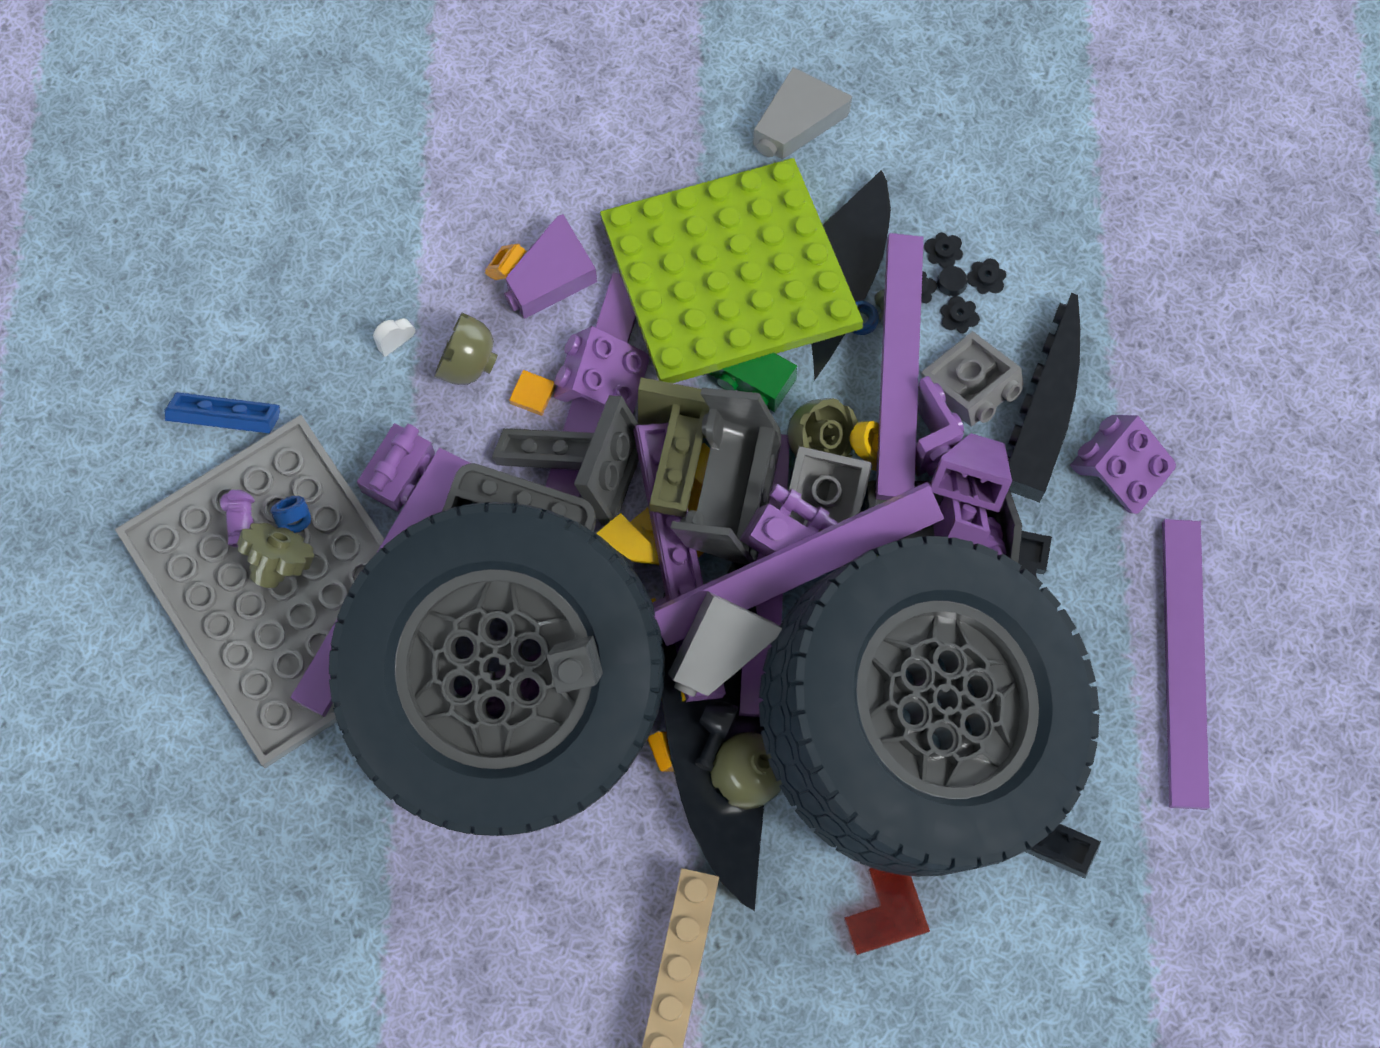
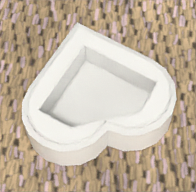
[373,318,415,357]

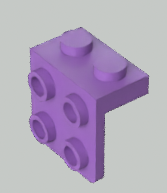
[554,326,649,414]
[915,376,964,477]
[1070,415,1176,514]

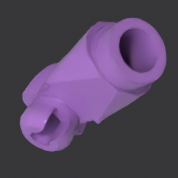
[220,489,255,548]

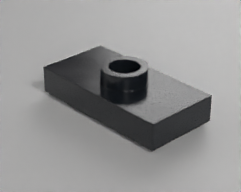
[1025,824,1101,879]

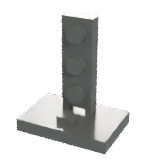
[492,395,639,526]

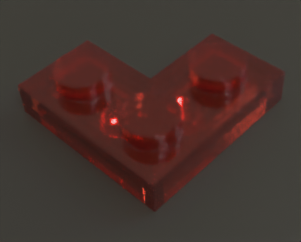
[844,868,930,956]

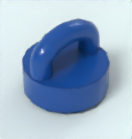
[270,496,312,533]

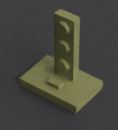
[638,377,710,517]

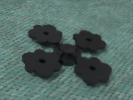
[921,232,1007,333]

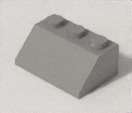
[789,446,872,569]

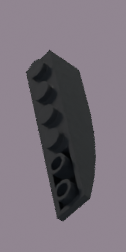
[1007,293,1081,503]

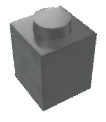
[547,636,603,694]

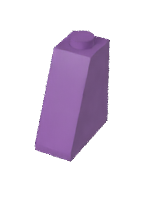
[504,214,597,319]
[930,433,1012,512]

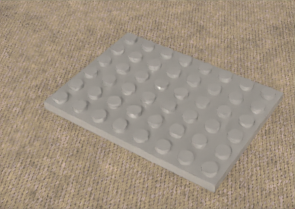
[115,415,384,768]

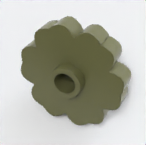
[237,523,314,588]

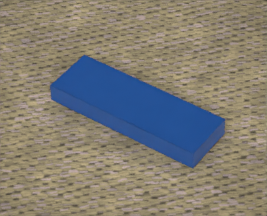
[164,392,280,434]

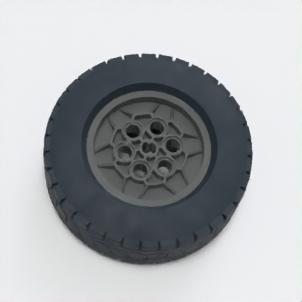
[329,502,665,836]
[759,536,1100,877]

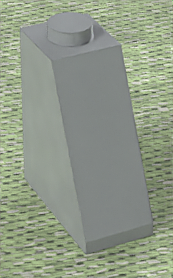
[753,67,852,160]
[668,591,782,697]

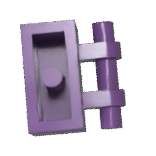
[357,423,435,512]
[739,484,838,557]
[933,496,1006,555]

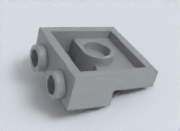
[921,331,1024,427]

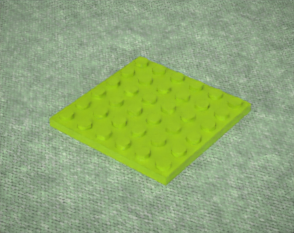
[600,158,863,383]

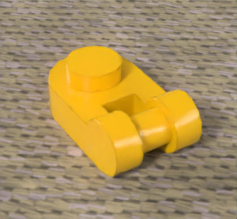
[850,421,879,471]

